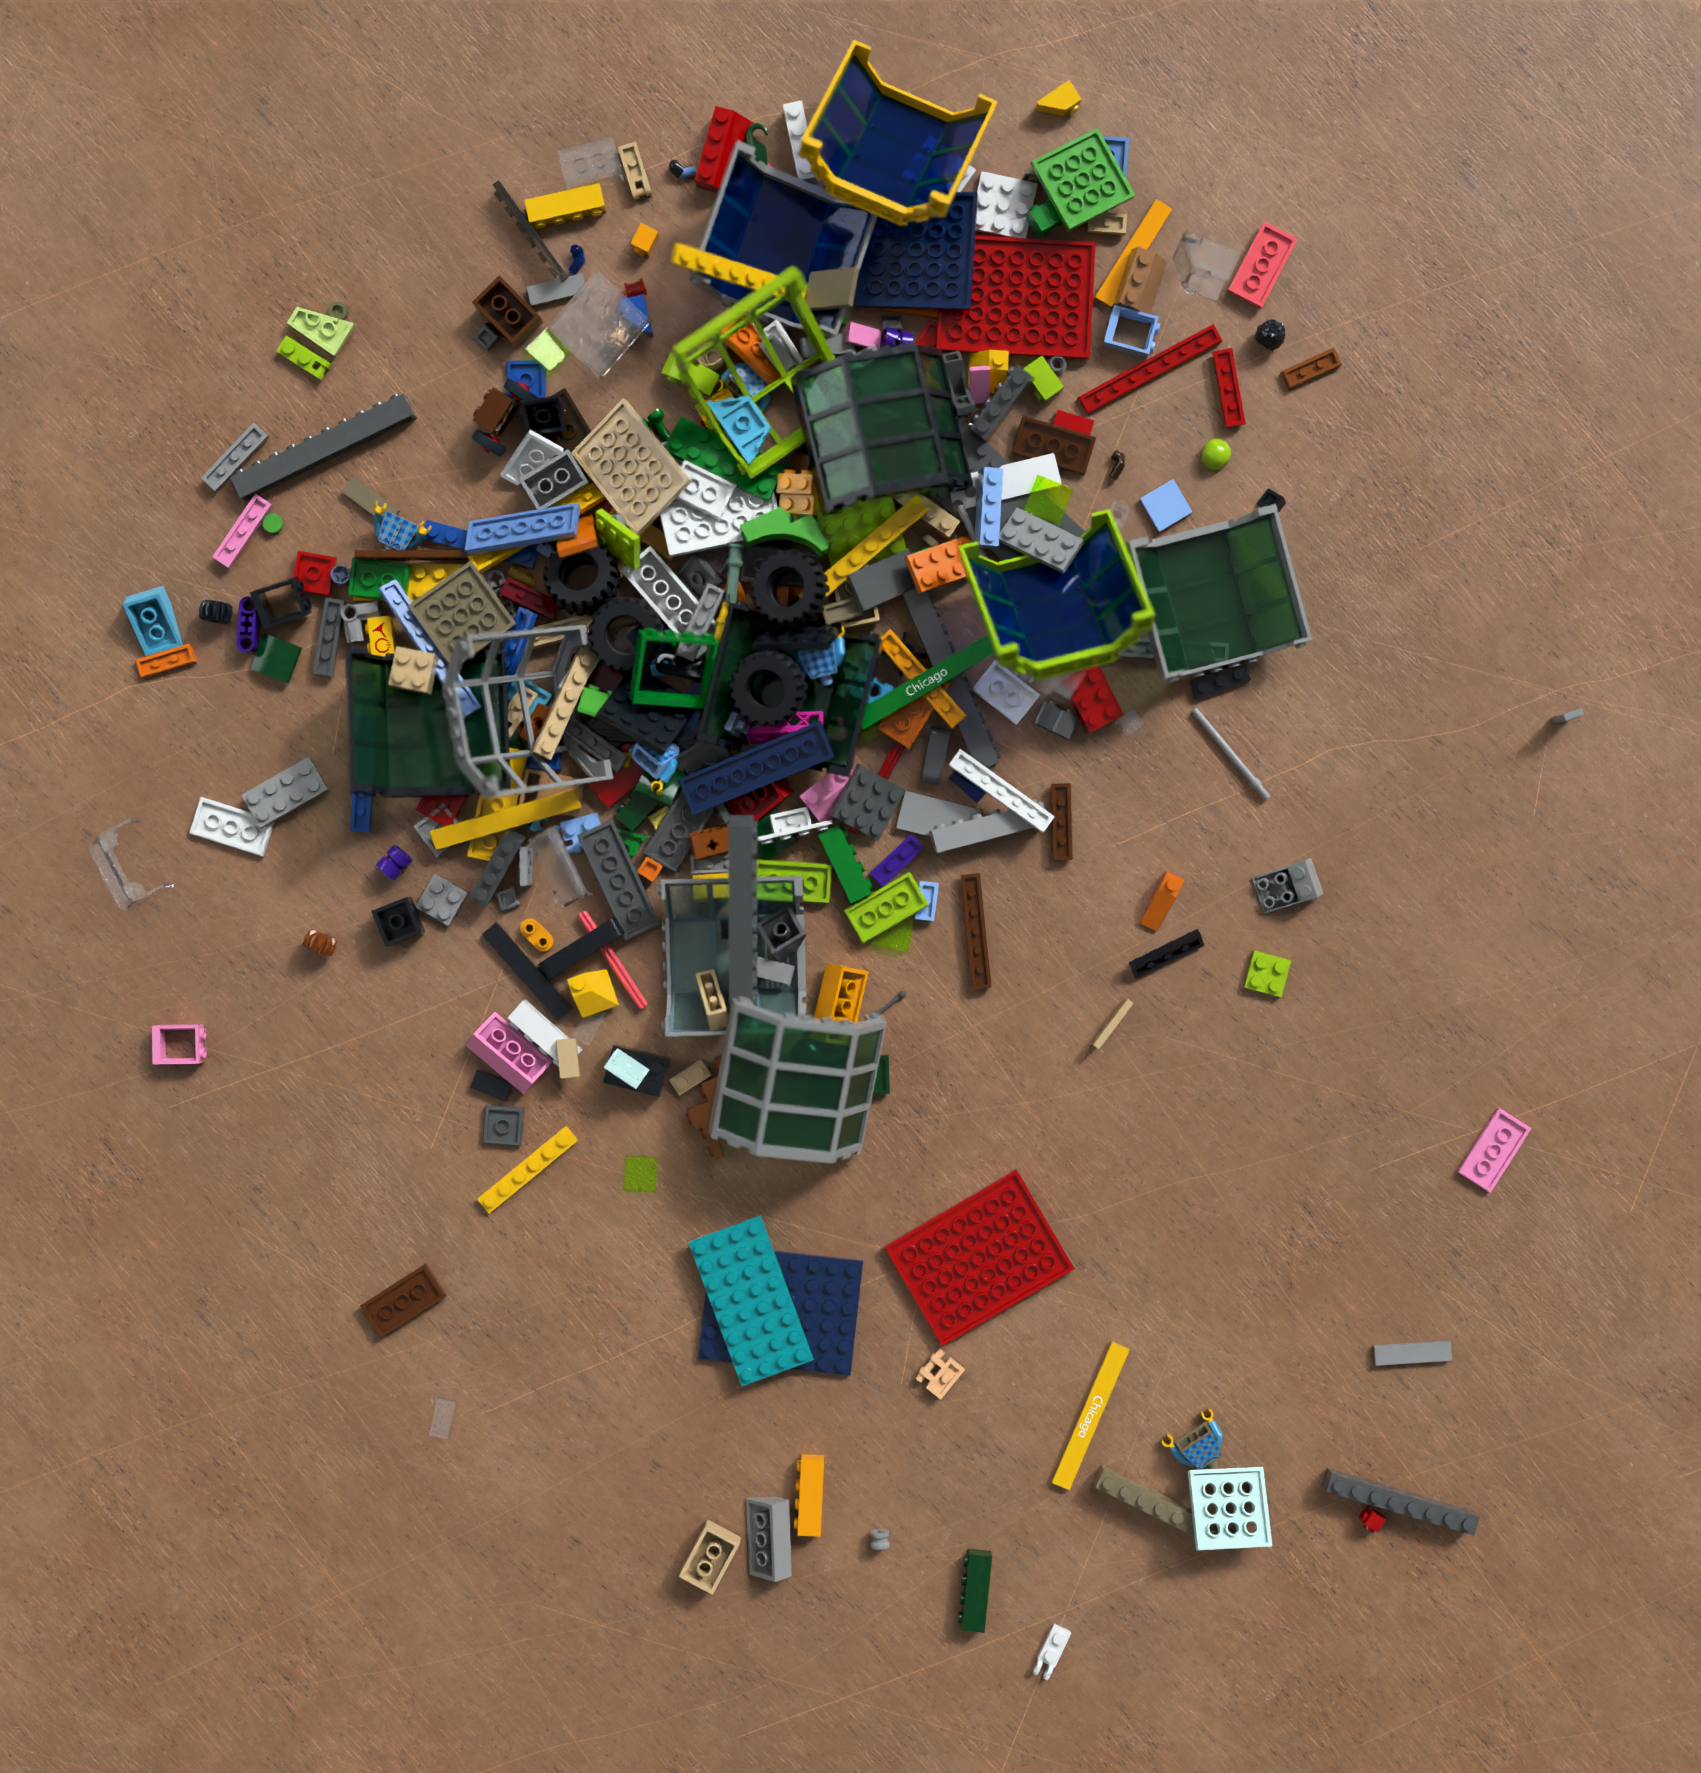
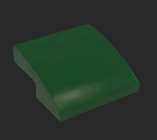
[250,633,302,684]
[634,769,686,808]
[754,809,799,860]

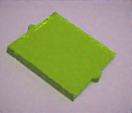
[525,328,571,373]
[624,1155,658,1192]

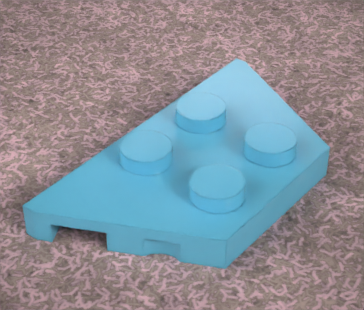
[707,396,771,465]

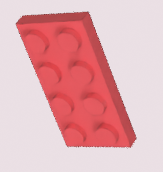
[1227,221,1298,309]

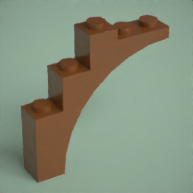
[685,1038,766,1160]

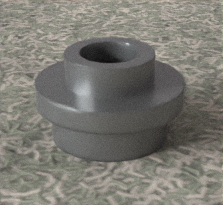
[1048,356,1067,375]

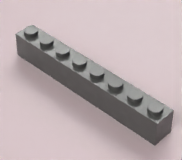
[1322,1467,1480,1535]

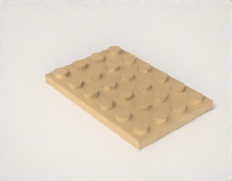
[571,398,692,536]

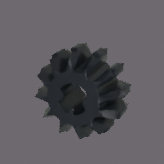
[199,600,233,624]

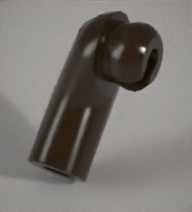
[1109,450,1125,480]

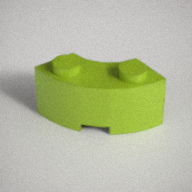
[661,352,720,396]

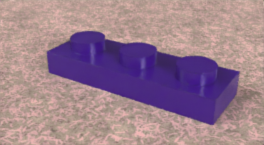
[870,834,924,887]

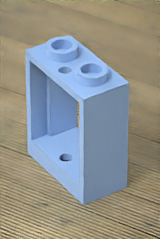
[1102,305,1160,358]

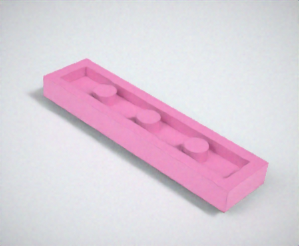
[212,493,273,568]

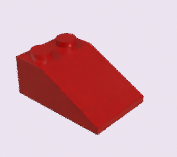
[725,778,794,822]

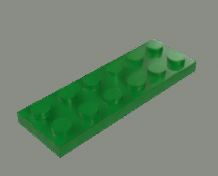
[665,416,785,502]

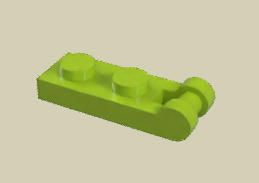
[276,335,332,381]

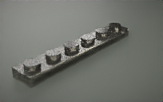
[492,180,568,282]

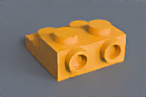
[776,470,818,516]

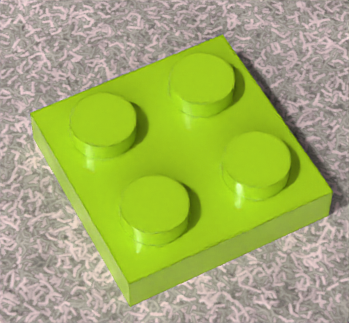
[1243,950,1291,997]

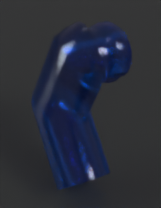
[568,244,586,275]

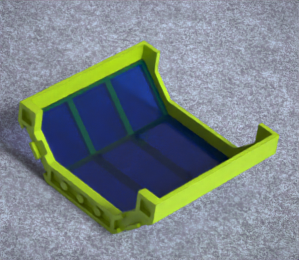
[959,509,1155,681]

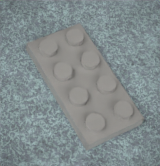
[999,507,1084,574]
[241,757,329,829]

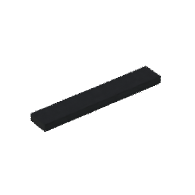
[482,922,573,1021]

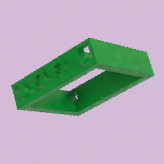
[629,628,719,709]

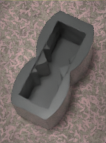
[1033,700,1079,740]

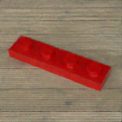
[1212,348,1246,428]

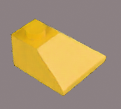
[968,350,1009,394]
[567,969,619,1018]

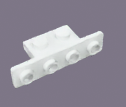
[756,807,833,845]

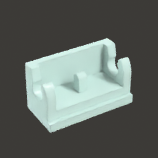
[604,1048,650,1089]

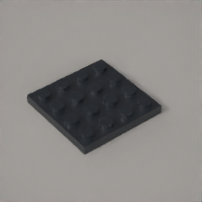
[596,670,697,755]

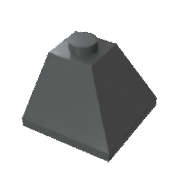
[757,904,807,962]

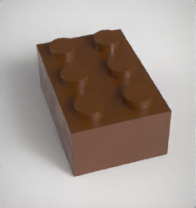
[472,275,543,349]

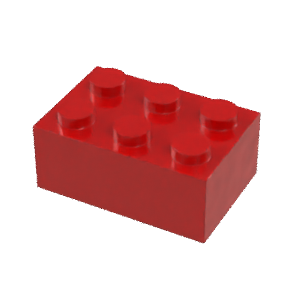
[1061,666,1124,733]

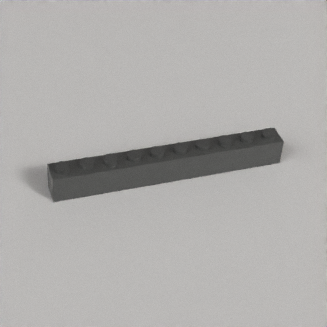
[230,393,417,501]
[902,588,1001,768]

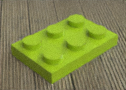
[595,508,640,571]

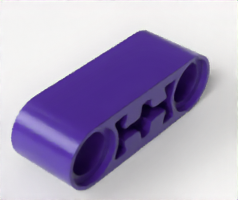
[237,596,261,654]

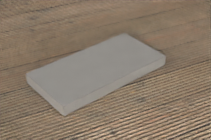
[896,791,980,847]

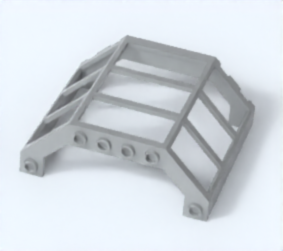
[442,625,613,799]

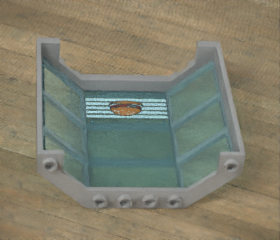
[658,876,807,1036]

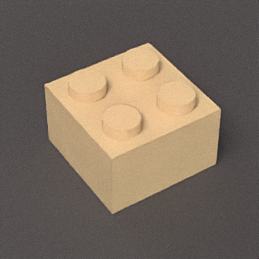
[388,646,439,695]

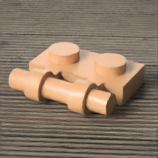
[916,1348,965,1400]

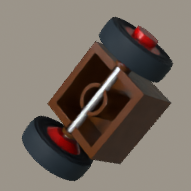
[472,378,537,456]

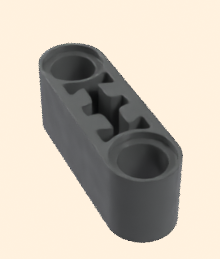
[921,727,950,785]

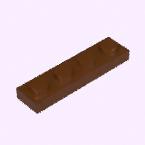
[1051,783,1073,860]

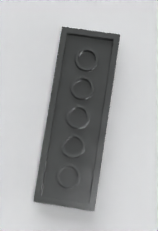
[577,819,660,940]

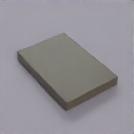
[805,267,859,311]

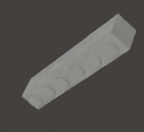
[929,799,1044,853]

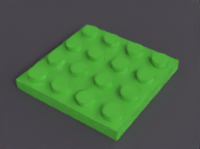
[1030,128,1135,231]

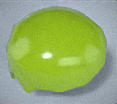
[1201,439,1231,471]

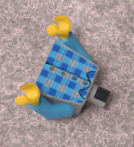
[373,501,432,550]

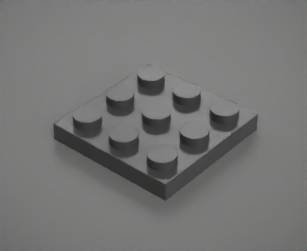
[830,764,905,841]

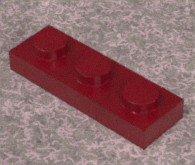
[499,577,558,620]

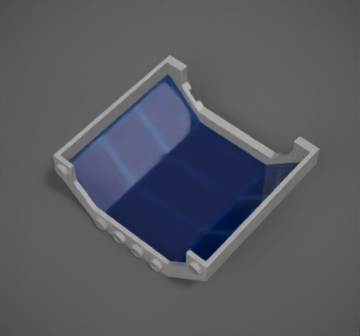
[688,140,877,339]

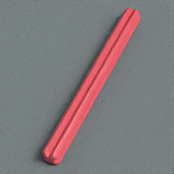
[578,911,648,1010]

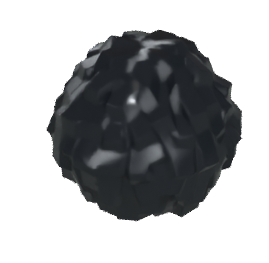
[1255,319,1286,351]

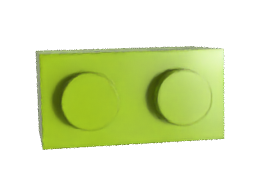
[1024,356,1064,404]

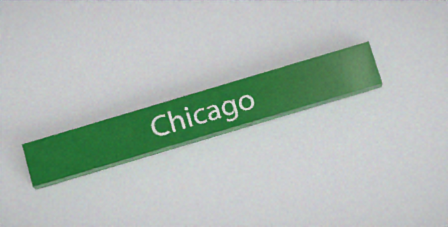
[854,635,994,730]

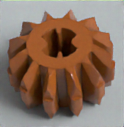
[303,929,338,956]

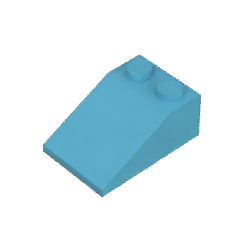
[122,586,183,656]

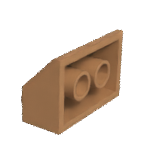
[1113,246,1167,314]

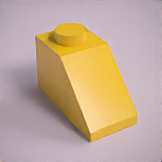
[1035,80,1082,116]

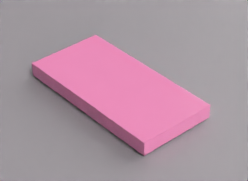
[1457,1107,1532,1193]

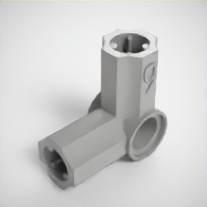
[341,601,382,644]

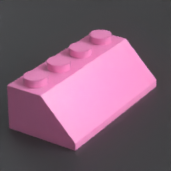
[465,1012,553,1094]

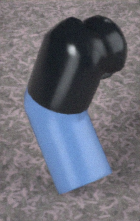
[669,160,697,179]

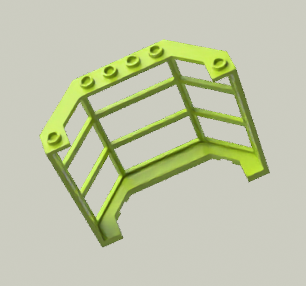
[673,266,864,479]

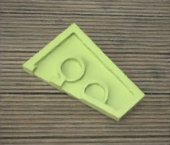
[287,307,356,357]

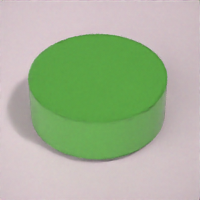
[263,513,284,534]

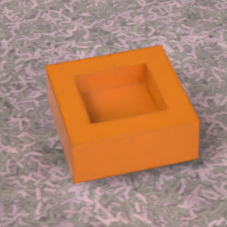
[637,856,663,882]

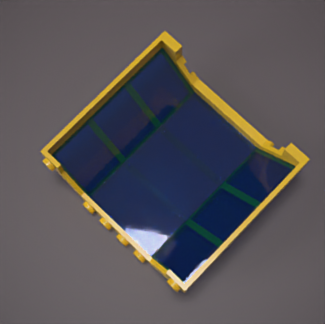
[799,40,997,226]

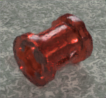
[624,278,648,298]

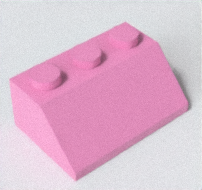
[800,761,853,822]

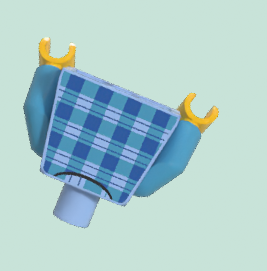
[791,627,845,686]
[623,741,679,796]

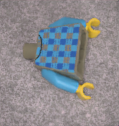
[714,363,771,411]
[1162,1408,1223,1469]

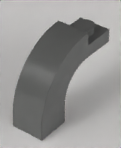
[942,351,976,416]

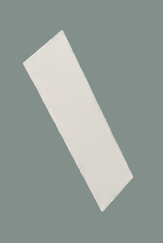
[950,453,1062,509]

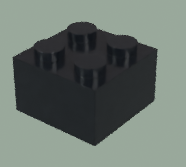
[371,897,425,947]

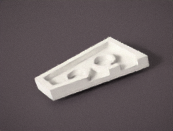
[501,430,564,486]

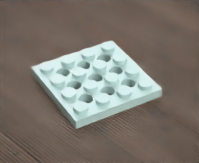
[1188,1467,1272,1551]

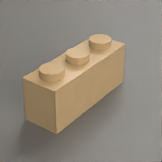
[695,969,728,1031]

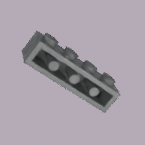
[970,365,1035,441]

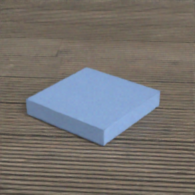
[1139,479,1192,532]

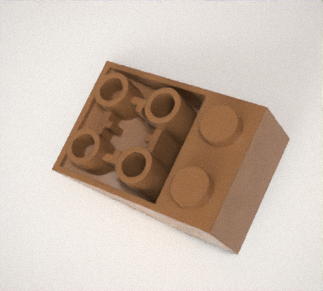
[519,768,584,817]

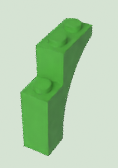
[739,506,830,557]

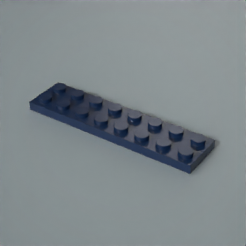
[678,721,835,815]

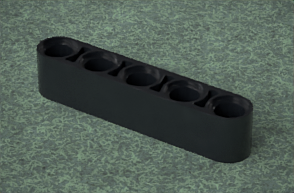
[538,917,625,980]

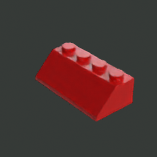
[695,106,754,197]

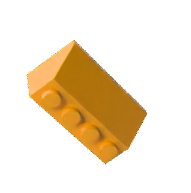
[810,963,869,1046]

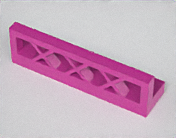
[746,711,824,743]

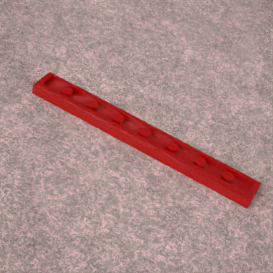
[1078,324,1223,415]

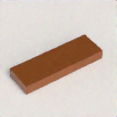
[1281,348,1342,390]

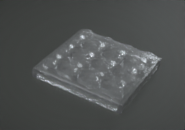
[547,269,651,380]

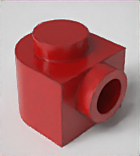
[1359,1506,1387,1533]

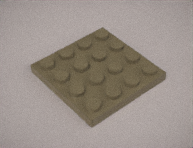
[408,561,517,664]

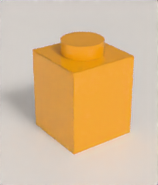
[631,223,660,257]

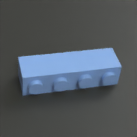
[974,467,1003,549]

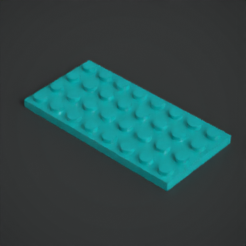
[688,1215,814,1386]

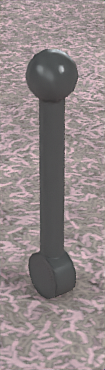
[874,991,906,1014]

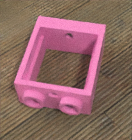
[152,1024,207,1064]

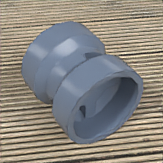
[331,565,351,586]

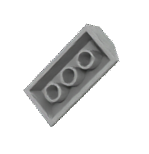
[746,1497,792,1582]

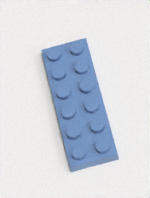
[465,503,580,555]

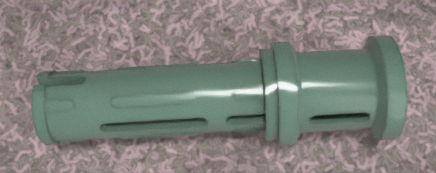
[724,543,745,603]

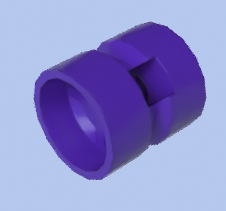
[880,327,913,358]
[376,844,413,881]

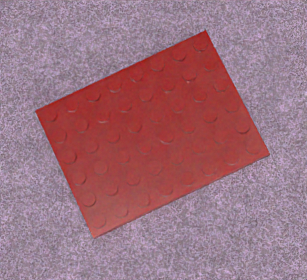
[936,235,1096,359]
[884,1169,1075,1346]

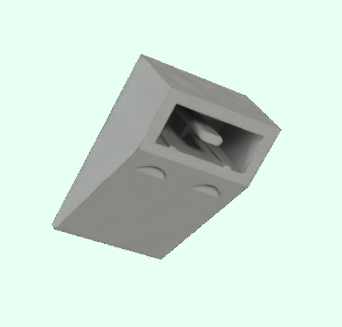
[1252,857,1324,914]

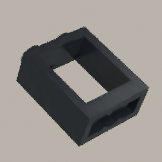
[250,576,312,629]

